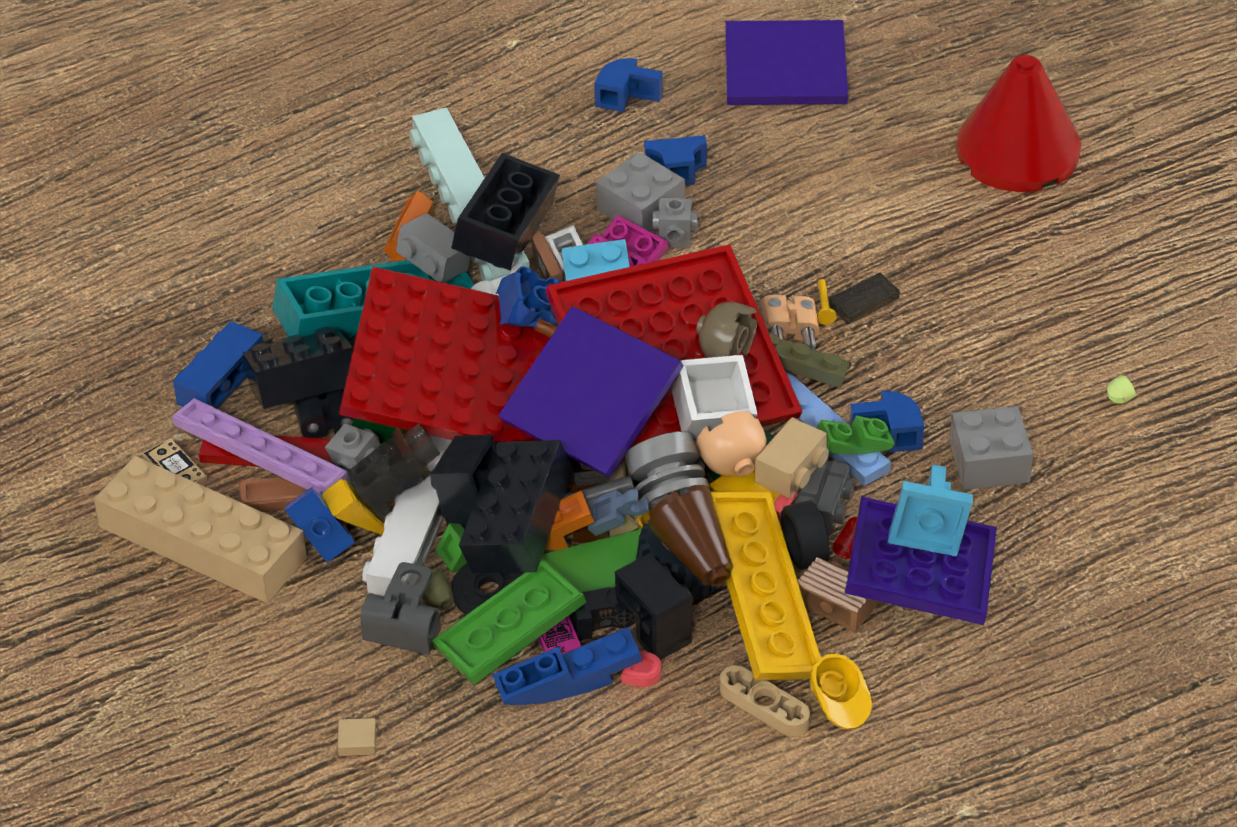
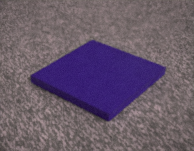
[725,20,848,105]
[498,306,684,478]
[844,497,997,625]

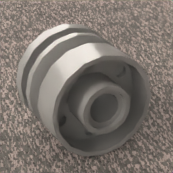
[625,432,710,511]

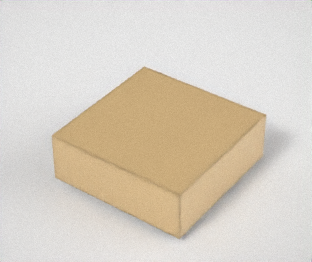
[338,718,376,756]

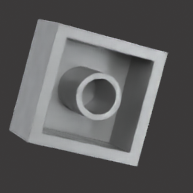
[596,152,685,232]
[950,406,1033,490]

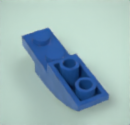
[492,627,643,705]

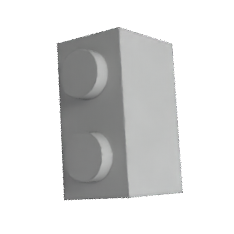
[396,213,470,283]

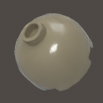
[696,301,757,358]

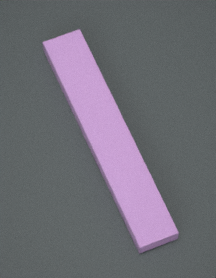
[172,398,349,493]

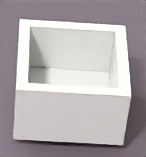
[671,355,757,439]

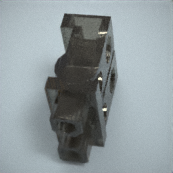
[348,423,441,519]

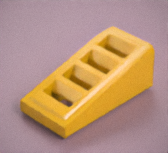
[322,479,385,535]

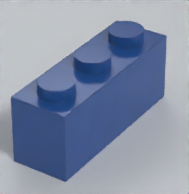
[173,321,264,409]

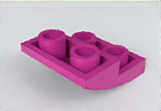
[588,215,669,267]

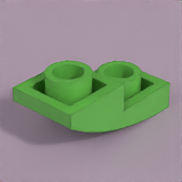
[817,416,895,454]

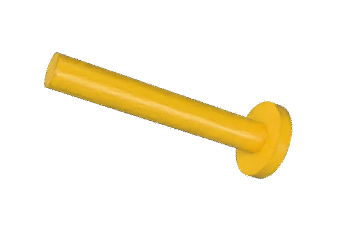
[817,279,836,325]

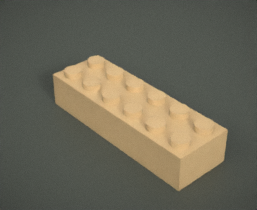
[94,456,307,603]

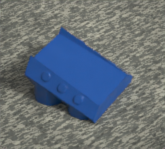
[496,266,561,328]

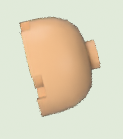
[696,411,767,477]

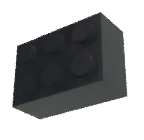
[242,327,353,409]

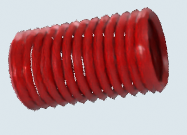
[832,517,857,559]

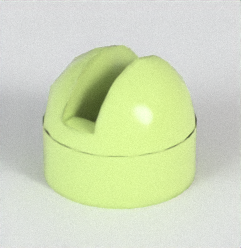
[1107,375,1136,404]

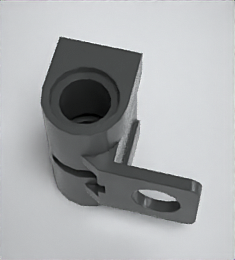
[360,562,441,655]

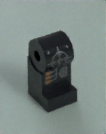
[570,587,636,641]

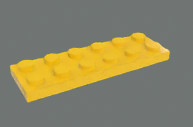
[711,492,821,681]

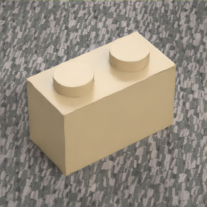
[755,417,829,499]

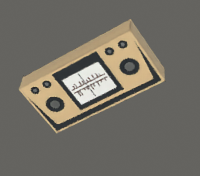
[142,438,208,486]

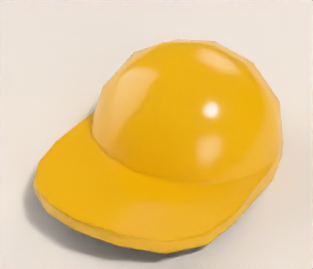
[809,654,872,730]

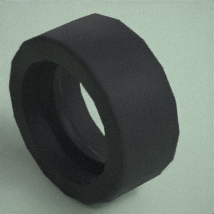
[781,500,830,570]

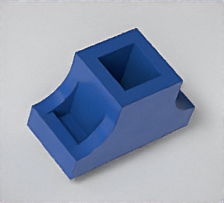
[644,135,707,185]
[285,486,355,563]

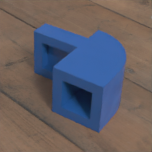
[594,58,663,112]
[850,391,924,453]

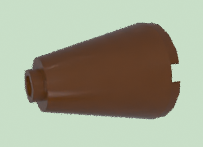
[647,485,733,587]

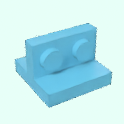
[888,465,973,557]

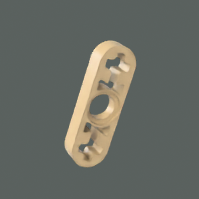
[720,665,810,737]

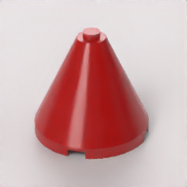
[957,55,1081,192]

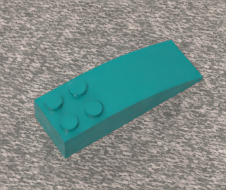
[272,260,475,341]

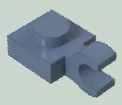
[588,489,648,536]

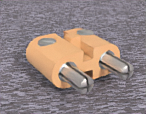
[760,294,820,350]

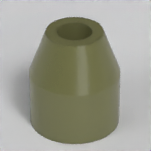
[424,571,454,610]

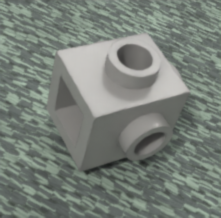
[653,198,698,248]
[325,424,386,480]

